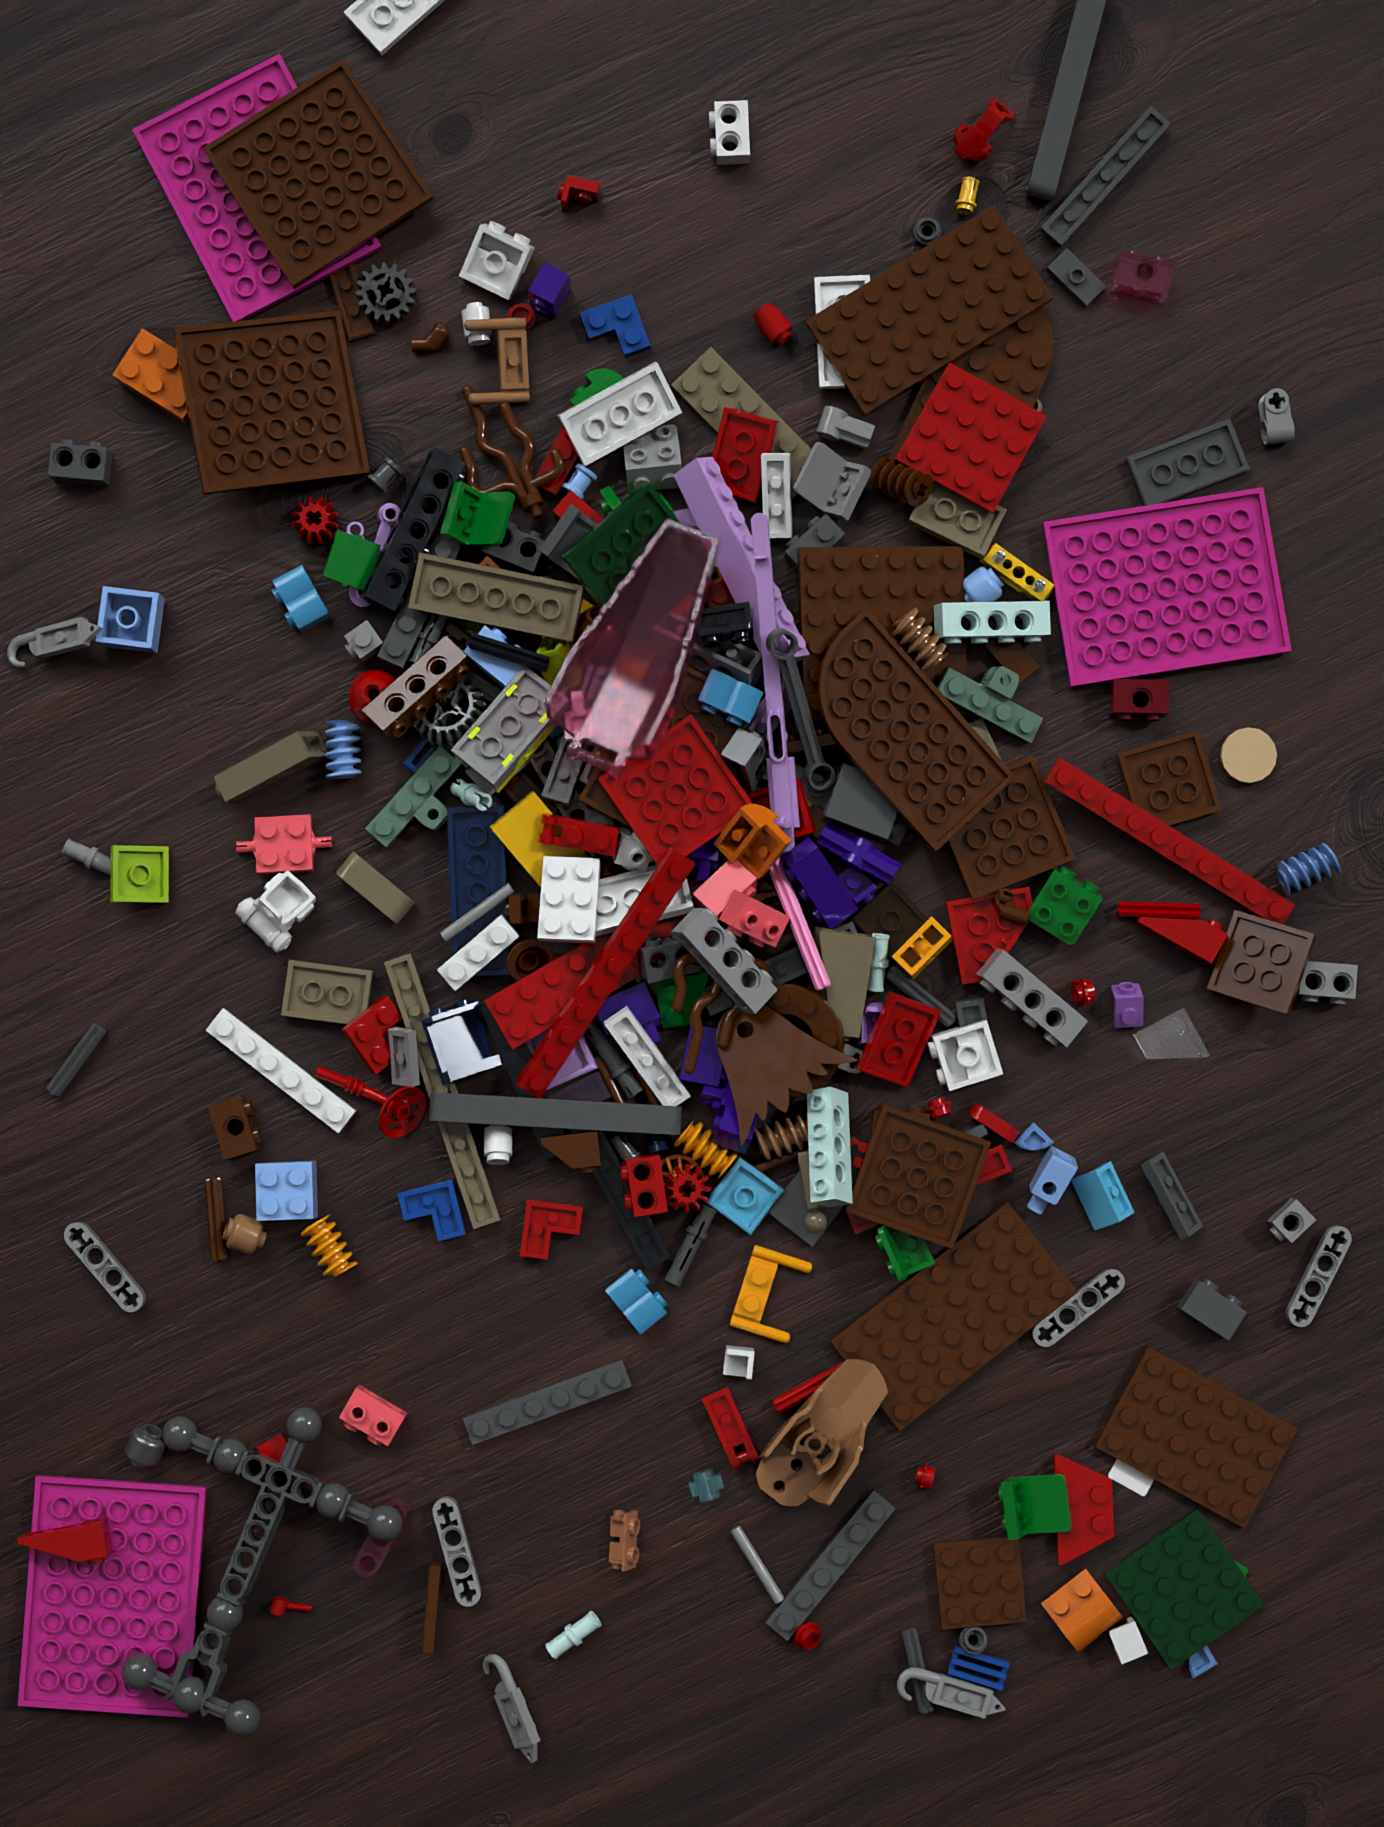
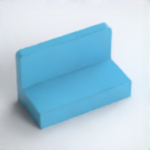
[1071,1161,1135,1230]

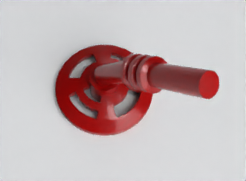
[315,1066,426,1138]

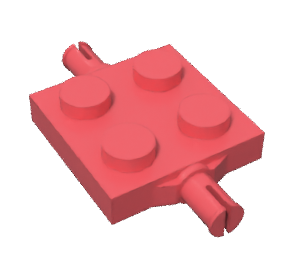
[236,814,333,874]

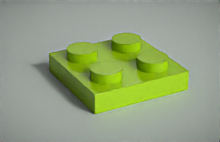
[110,845,169,903]

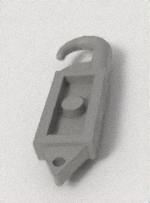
[7,617,103,668]
[483,1654,541,1763]
[897,1667,1006,1719]

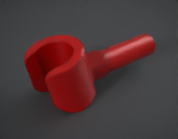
[270,1596,312,1616]

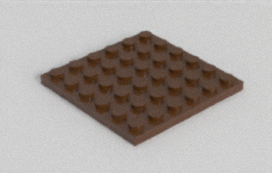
[203,59,434,289]
[173,310,370,495]
[797,546,968,717]

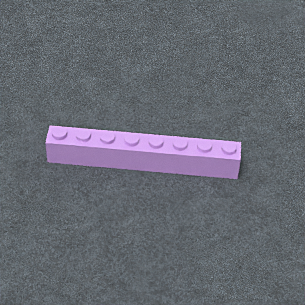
[673,457,810,663]

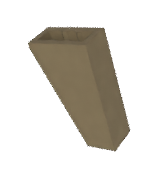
[214,731,328,802]
[814,927,875,1041]

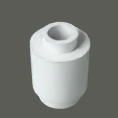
[461,302,492,346]
[484,1124,512,1165]

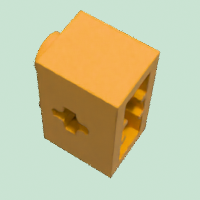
[892,916,953,980]

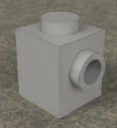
[344,620,383,663]

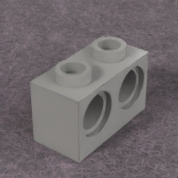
[1296,961,1358,1004]

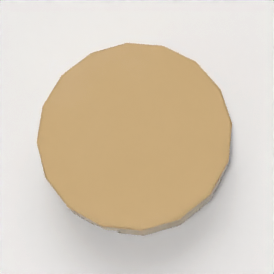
[1220,727,1277,784]

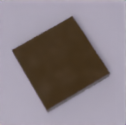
[851,881,928,960]

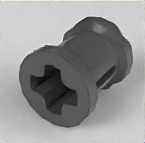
[367,456,404,494]

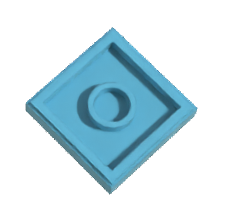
[707,1156,784,1235]

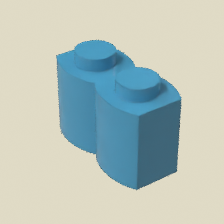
[272,565,331,633]
[697,669,764,727]
[605,1267,668,1334]

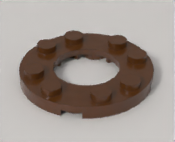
[737,984,845,1097]

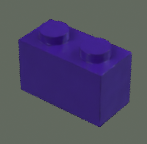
[528,262,572,319]

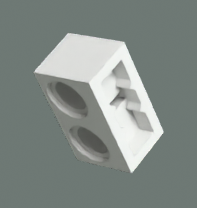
[709,100,750,165]

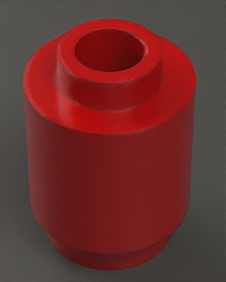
[753,302,793,345]

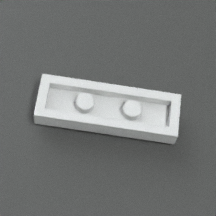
[761,453,793,538]
[437,914,520,991]

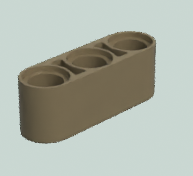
[335,851,415,924]

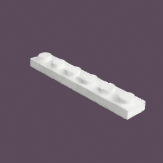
[206,1008,357,1133]

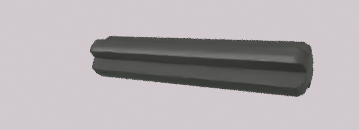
[885,966,957,1027]
[46,1023,106,1097]
[902,1628,934,1714]

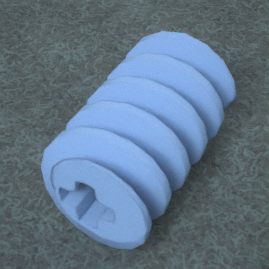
[325,720,361,779]

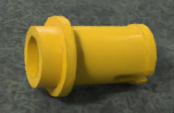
[955,177,980,215]

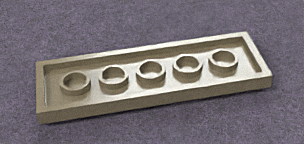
[671,347,812,500]
[408,552,585,642]

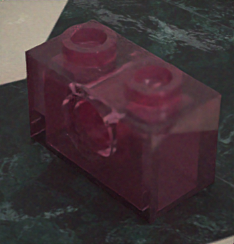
[1110,250,1176,303]

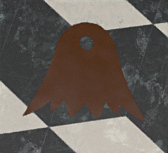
[716,1005,858,1146]

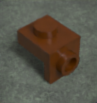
[505,894,541,924]

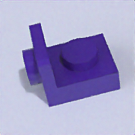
[837,868,878,906]

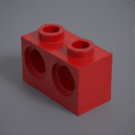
[620,1153,668,1217]

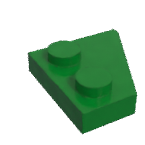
[655,968,709,1028]

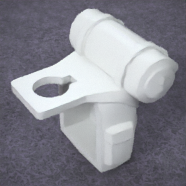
[235,870,316,953]

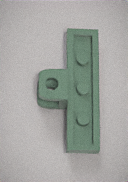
[936,666,1043,743]
[365,747,462,848]

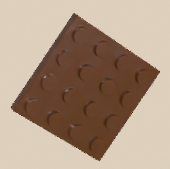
[947,755,1076,900]
[845,1103,991,1249]

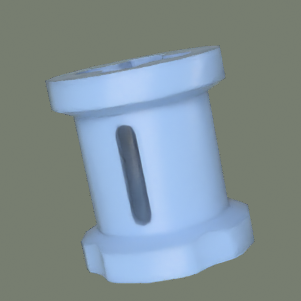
[562,463,598,499]

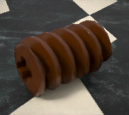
[870,457,934,507]

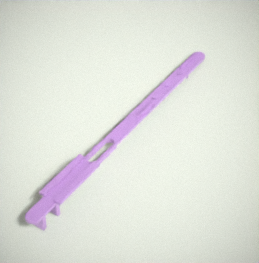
[751,513,800,863]

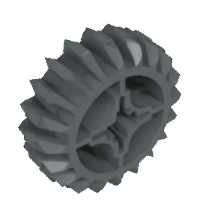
[414,678,487,749]

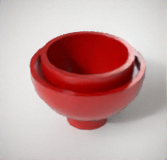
[348,669,402,725]

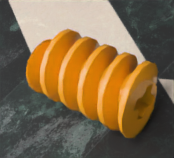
[674,1120,738,1179]
[301,1214,358,1277]

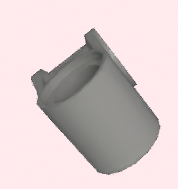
[1258,388,1295,445]

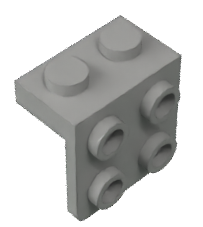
[623,424,682,493]
[793,442,871,521]

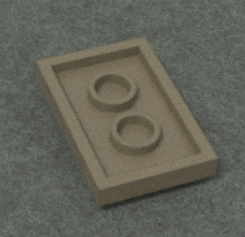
[907,483,1007,560]
[281,960,373,1024]

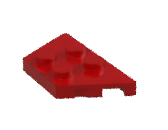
[1053,1453,1114,1565]

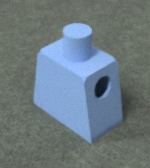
[1027,1145,1078,1214]

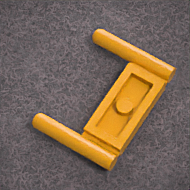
[729,1245,812,1343]

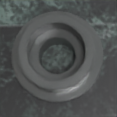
[913,217,941,246]
[959,1627,987,1655]

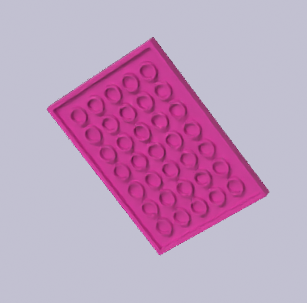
[132,53,382,322]
[1042,487,1292,688]
[18,1475,207,1718]

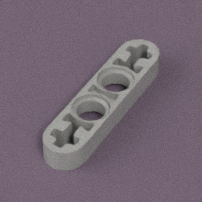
[64,1221,146,1312]
[1286,1225,1352,1327]
[1031,1268,1125,1347]
[432,1496,482,1607]

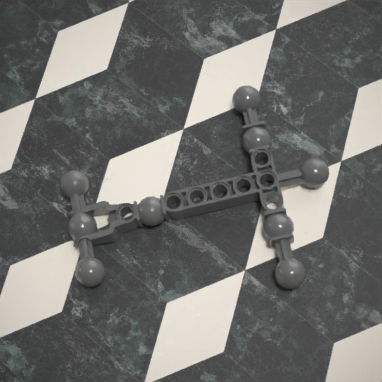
[121,1407,403,1737]

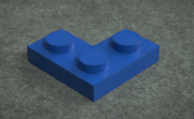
[580,294,651,357]
[397,1179,466,1241]

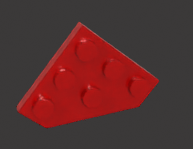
[946,887,1033,985]

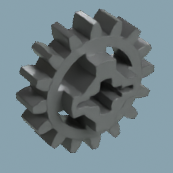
[356,262,416,325]

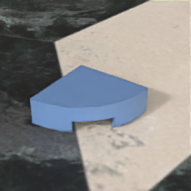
[1014,1122,1054,1151]
[1188,1646,1217,1679]

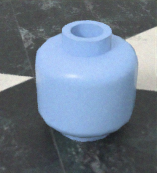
[963,567,1004,602]

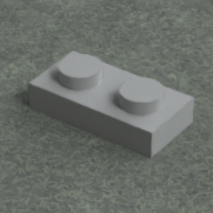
[388,1027,420,1087]

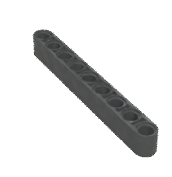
[1026,0,1106,202]
[429,1092,682,1135]

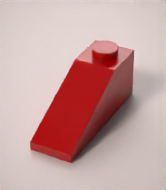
[1134,917,1228,964]
[17,1518,113,1564]

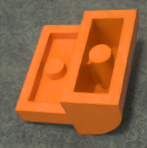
[713,804,792,880]
[1041,1569,1123,1653]

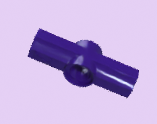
[816,822,901,886]

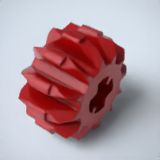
[292,497,339,544]
[664,1164,711,1213]

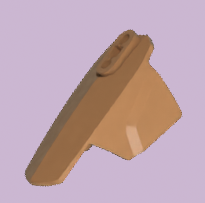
[756,1359,888,1506]

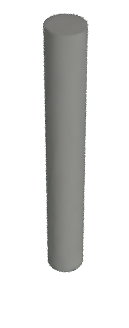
[440,883,515,942]
[730,1525,785,1604]

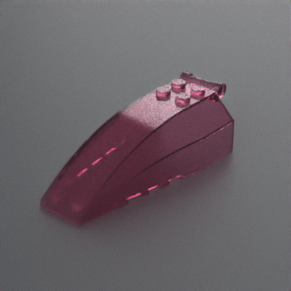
[544,518,719,779]

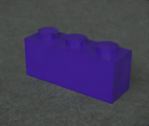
[781,837,858,929]

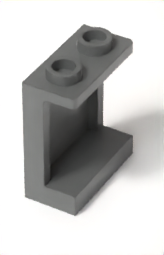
[539,504,597,582]
[820,763,899,843]

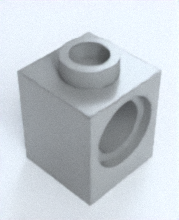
[1267,1198,1316,1243]

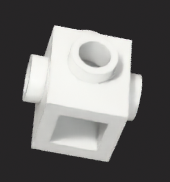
[612,826,653,871]

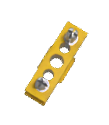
[979,543,1054,601]

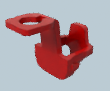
[953,98,1015,162]

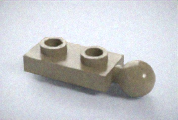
[797,1150,827,1233]

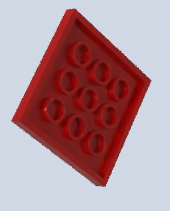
[895,362,1047,515]
[597,714,753,866]

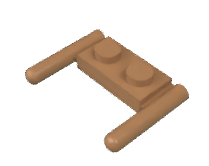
[464,318,530,405]

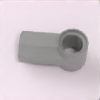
[816,406,875,450]

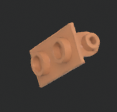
[609,1510,640,1572]

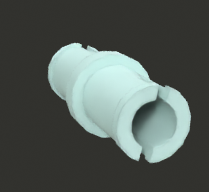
[450,779,492,811]
[867,933,890,992]
[545,1611,602,1659]

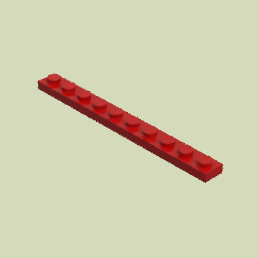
[1043,757,1295,924]
[515,847,695,1099]

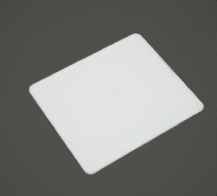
[1108,1459,1154,1496]

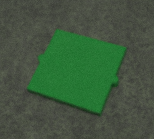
[322,530,381,591]

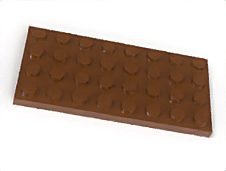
[805,205,1054,417]
[830,1202,1078,1431]

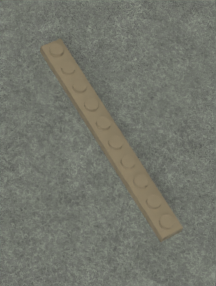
[384,953,501,1229]

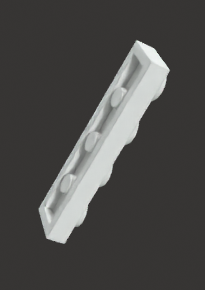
[604,1006,691,1106]

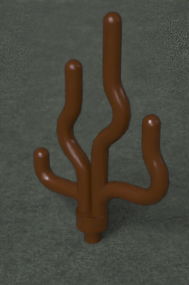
[459,385,565,519]
[672,934,771,1075]

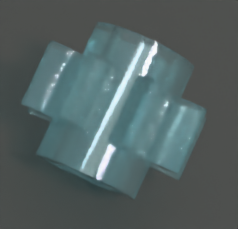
[688,1468,724,1503]

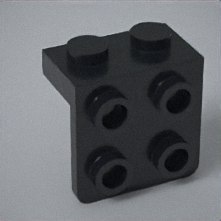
[693,602,754,648]

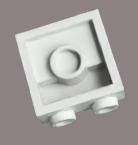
[459,221,535,300]
[927,1020,1003,1091]

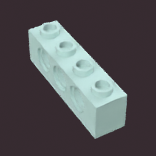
[934,601,1051,644]
[807,1087,853,1207]

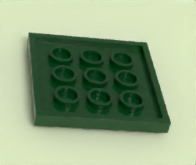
[561,482,718,643]
[1104,1508,1264,1670]

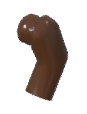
[412,322,449,352]
[600,856,622,877]
[995,888,1030,925]

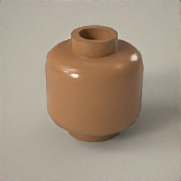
[222,1214,267,1255]

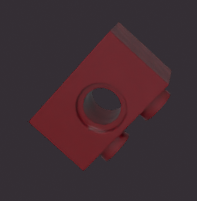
[1109,679,1170,722]

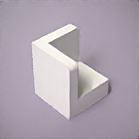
[723,1345,755,1380]
[1109,1617,1148,1664]

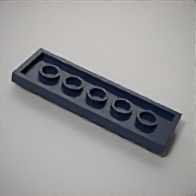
[447,806,510,976]

